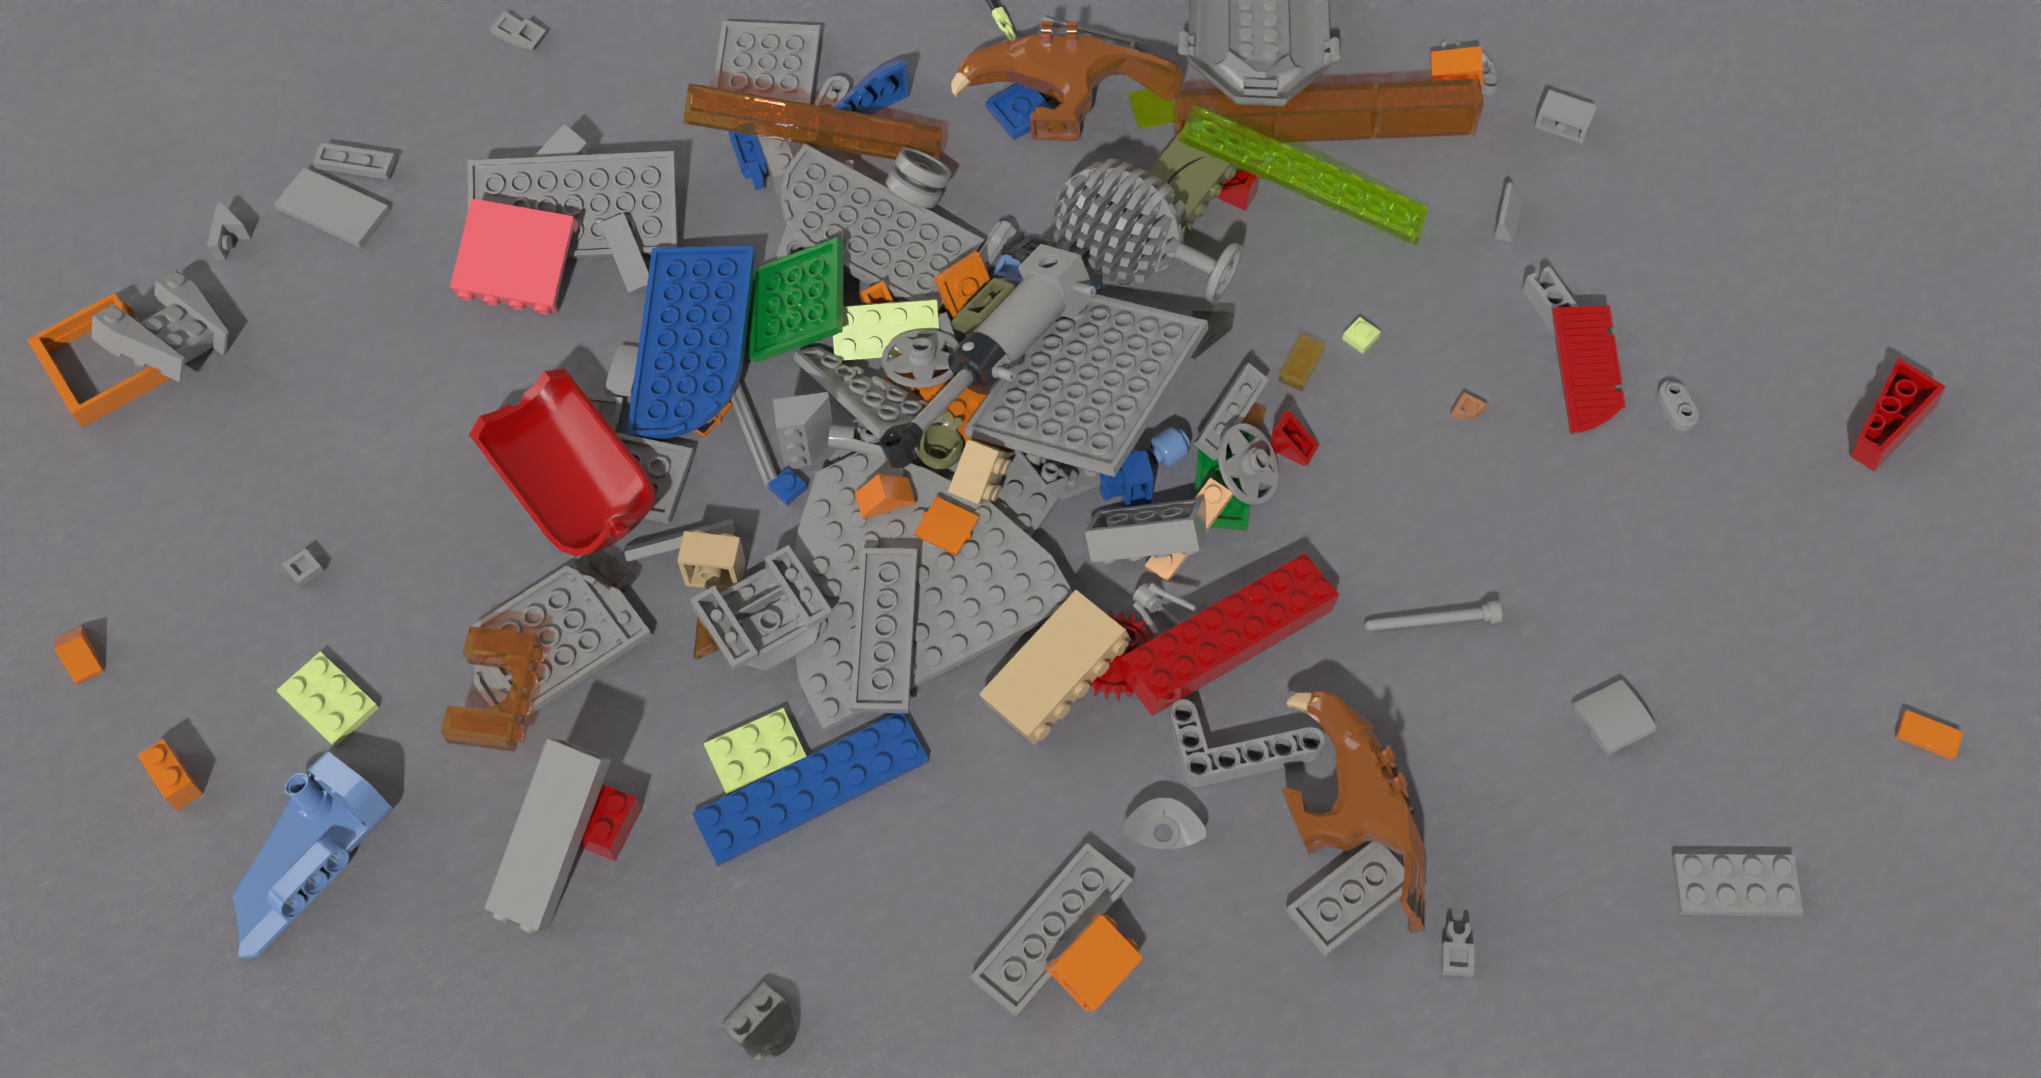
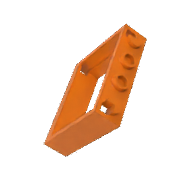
[27,292,170,427]

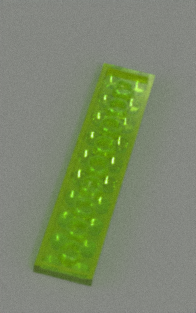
[1178,104,1429,245]

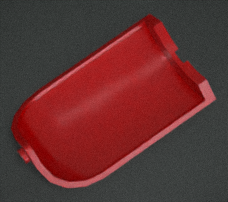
[469,368,655,557]

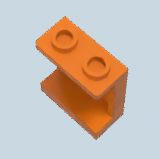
[1044,914,1143,1012]

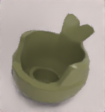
[917,412,963,469]

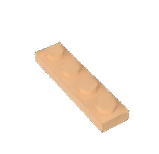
[1145,478,1234,583]

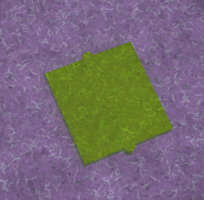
[1128,88,1179,129]

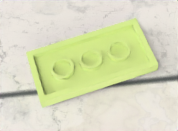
[833,299,939,360]

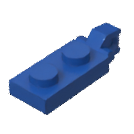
[728,125,767,190]

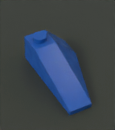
[819,60,909,139]

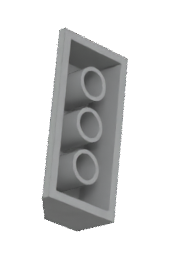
[1085,498,1205,564]

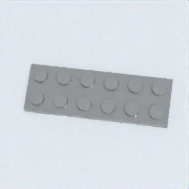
[850,548,918,713]
[970,843,1133,1018]

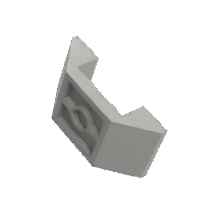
[1015,448,1135,500]

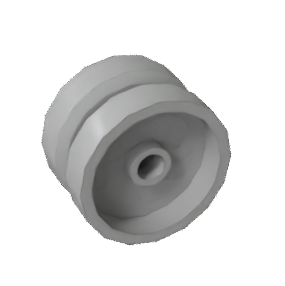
[885,147,952,208]

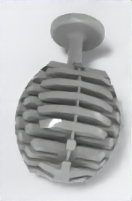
[1053,159,1243,304]

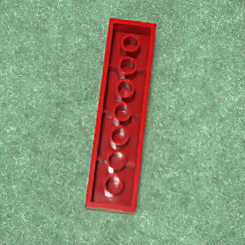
[1119,553,1340,716]

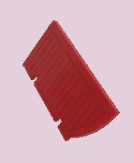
[1552,305,1626,434]

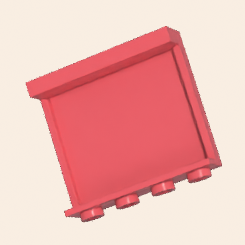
[450,198,579,315]

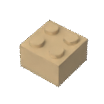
[948,439,1011,505]
[677,530,746,590]

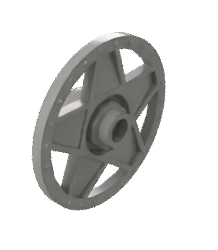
[882,330,959,388]
[1218,424,1279,505]

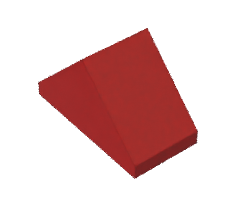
[1217,168,1261,211]
[1270,410,1319,466]

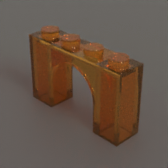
[441,626,545,752]

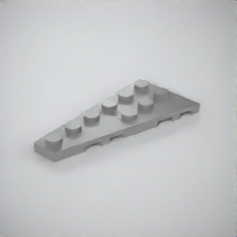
[794,346,945,439]

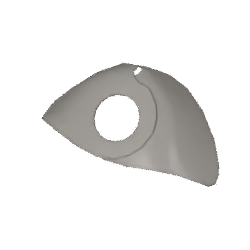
[1122,797,1207,850]

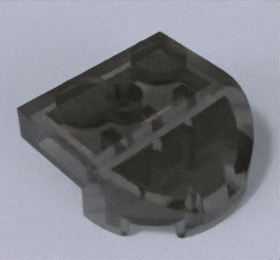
[721,982,798,1060]

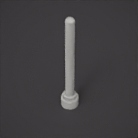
[1365,600,1502,631]

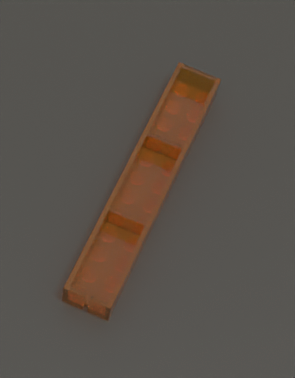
[1172,78,1484,146]

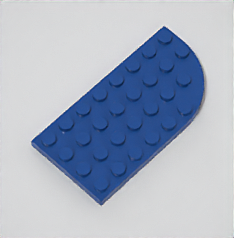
[626,245,756,440]

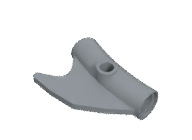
[828,418,887,461]

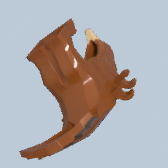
[951,21,1184,141]
[1281,690,1427,933]

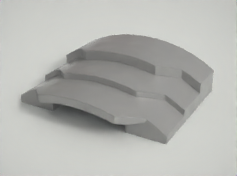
[690,545,833,671]

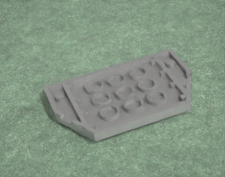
[470,565,652,731]

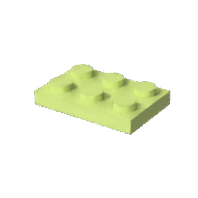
[276,651,379,748]
[704,708,806,796]

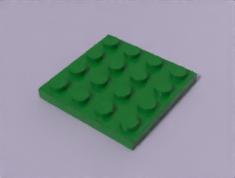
[749,237,844,363]

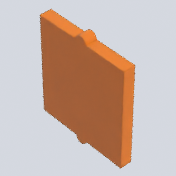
[914,496,979,556]

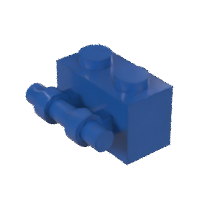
[1099,450,1154,507]

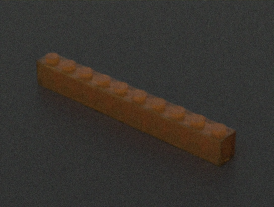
[683,83,942,160]

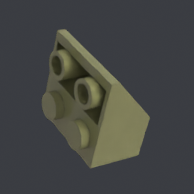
[951,278,1015,334]

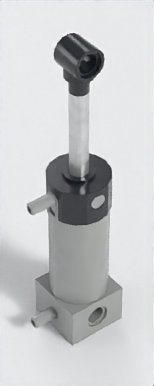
[879,244,1096,469]

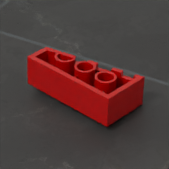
[1851,358,1946,472]

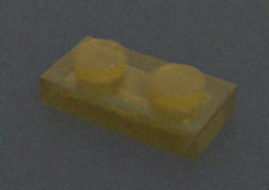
[1278,335,1326,392]

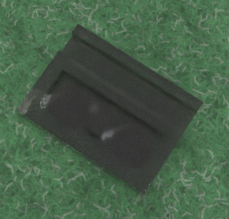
[1001,232,1055,264]

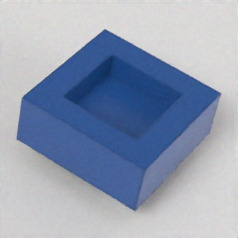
[768,467,807,506]

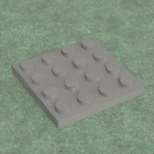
[710,21,821,110]

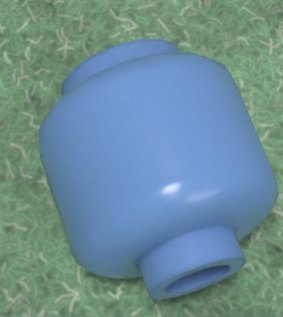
[1148,427,1190,467]

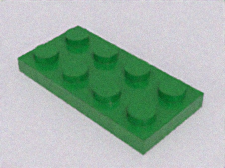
[1194,425,1254,531]

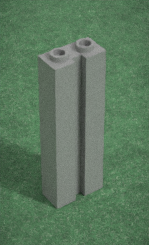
[484,738,612,933]

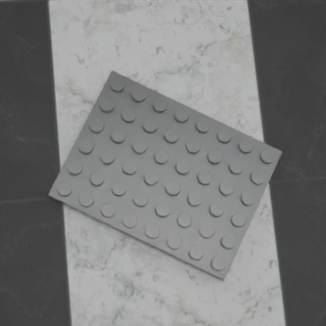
[964,294,1208,477]

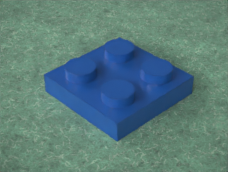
[985,83,1054,140]

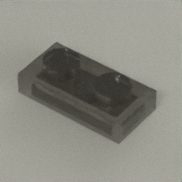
[575,550,637,594]

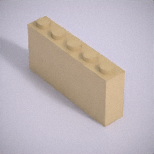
[979,590,1131,745]

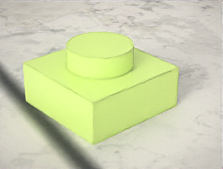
[1342,317,1381,354]

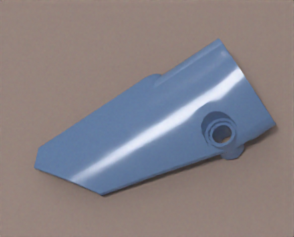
[232,751,393,959]

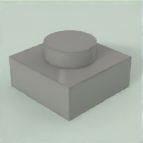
[282,548,324,587]

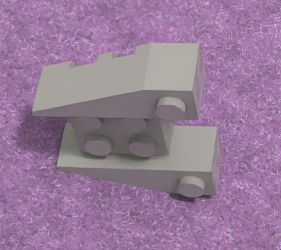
[91,269,228,382]

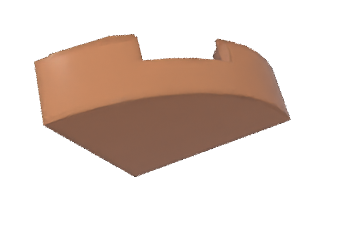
[1451,392,1488,420]

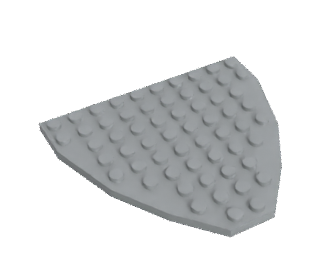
[795,452,1073,733]

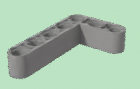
[1169,699,1325,787]

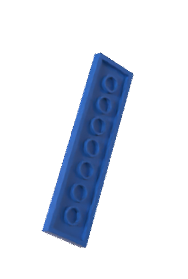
[692,713,929,867]

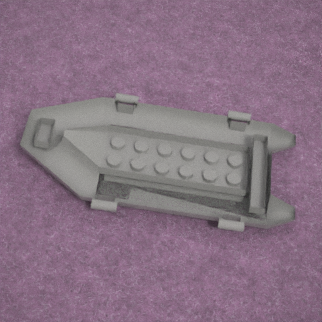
[1178,0,1340,107]

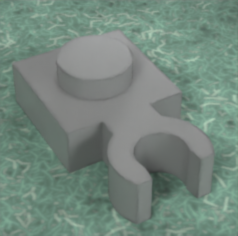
[1442,922,1474,977]

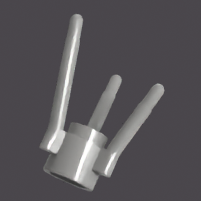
[1133,583,1196,635]

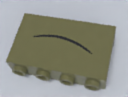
[1147,126,1237,237]

